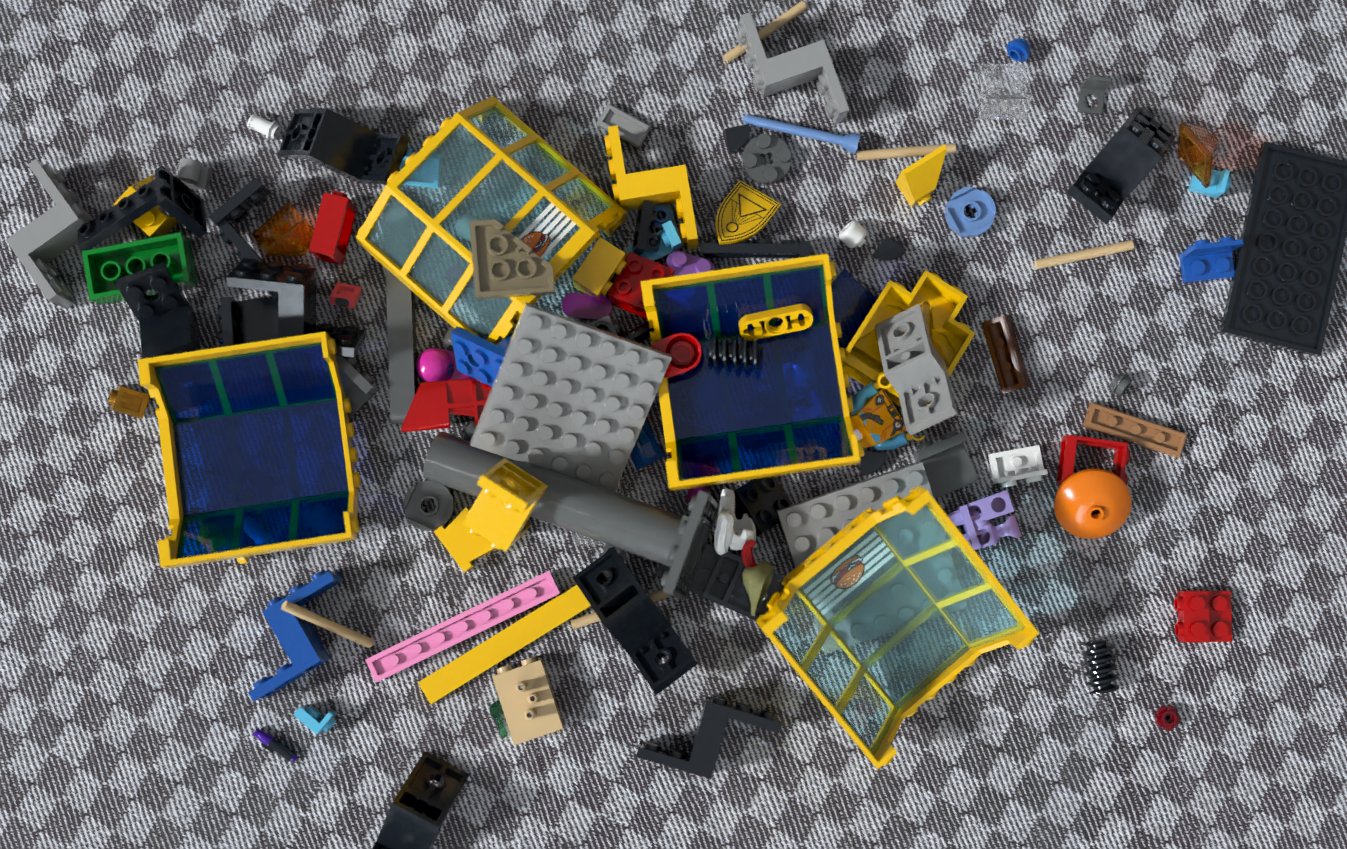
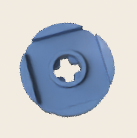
[945,187,996,238]

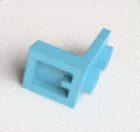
[627,220,682,261]

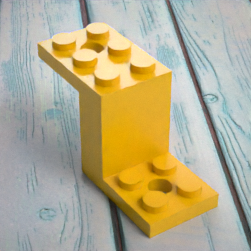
[604,125,698,250]
[462,458,548,551]

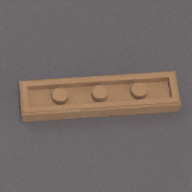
[1082,402,1187,458]

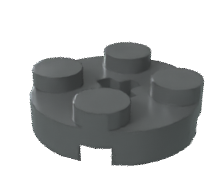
[742,134,791,185]
[403,480,455,531]

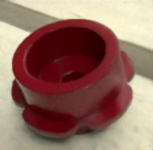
[1155,705,1180,731]

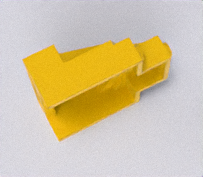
[842,270,975,409]

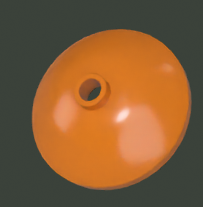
[1054,469,1132,539]

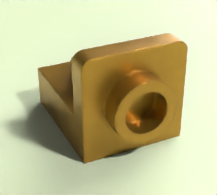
[107,386,150,419]

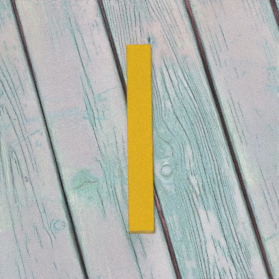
[418,585,591,704]

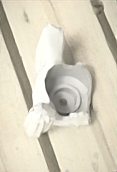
[714,488,757,555]

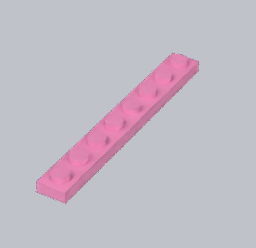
[365,571,561,683]

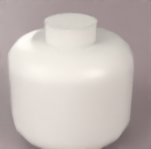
[839,220,867,248]

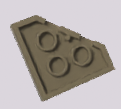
[469,219,555,300]

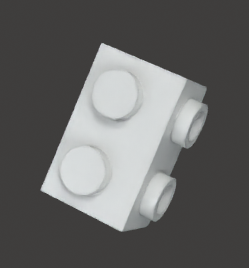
[988,445,1048,488]

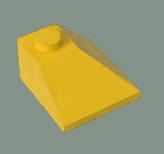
[895,144,947,207]

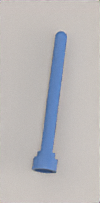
[743,114,860,154]

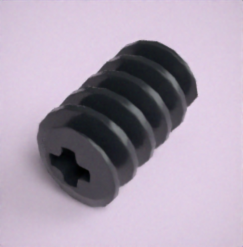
[708,334,763,371]
[1081,640,1119,694]

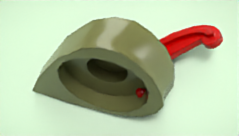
[742,539,775,616]

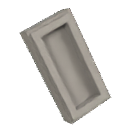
[596,103,651,149]

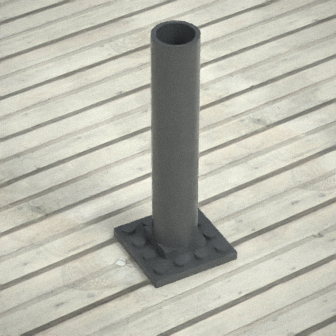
[423,431,719,601]

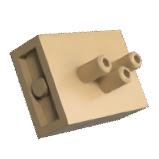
[492,656,565,745]

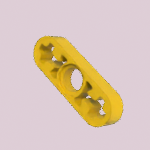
[739,304,813,340]

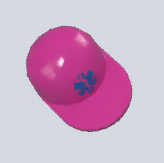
[416,348,471,382]

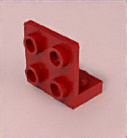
[608,252,674,319]

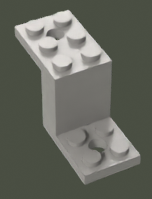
[736,12,849,124]
[6,159,93,309]

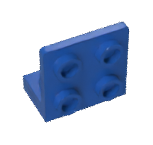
[1179,236,1244,284]

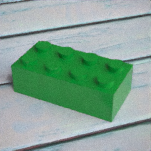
[82,232,198,305]

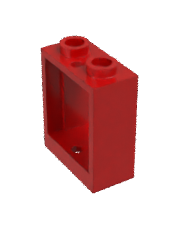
[308,191,358,266]
[1056,435,1130,487]

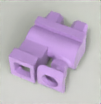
[947,490,1022,551]

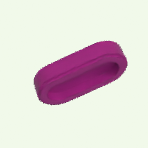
[562,293,612,321]

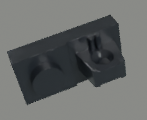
[632,200,661,255]

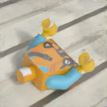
[850,372,925,450]

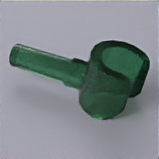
[490,700,507,738]

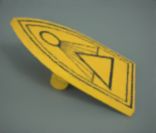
[715,180,781,244]

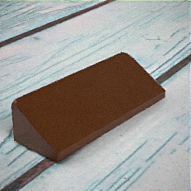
[981,315,1031,394]

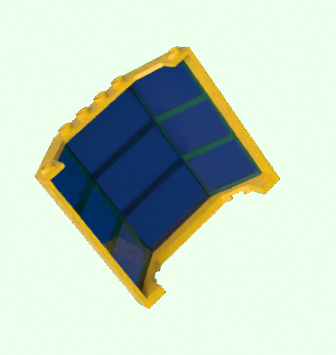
[641,254,864,491]
[137,332,361,569]

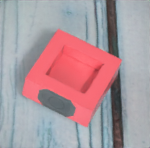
[330,282,361,309]

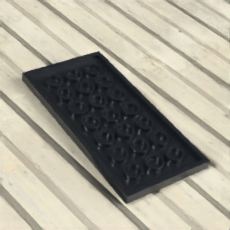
[1220,142,1347,357]

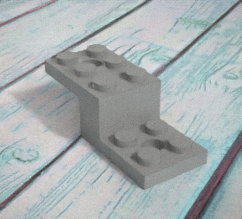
[875,303,957,436]

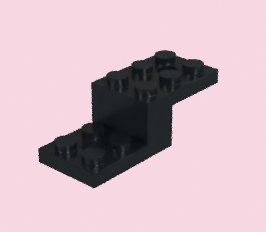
[655,543,785,621]

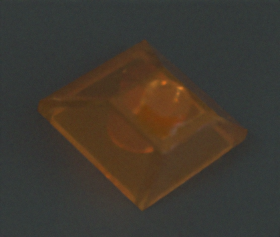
[1177,122,1219,188]
[252,202,314,256]

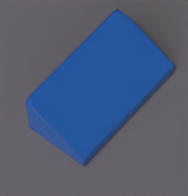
[630,420,665,470]

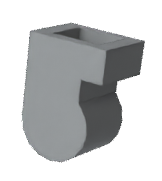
[177,158,212,191]

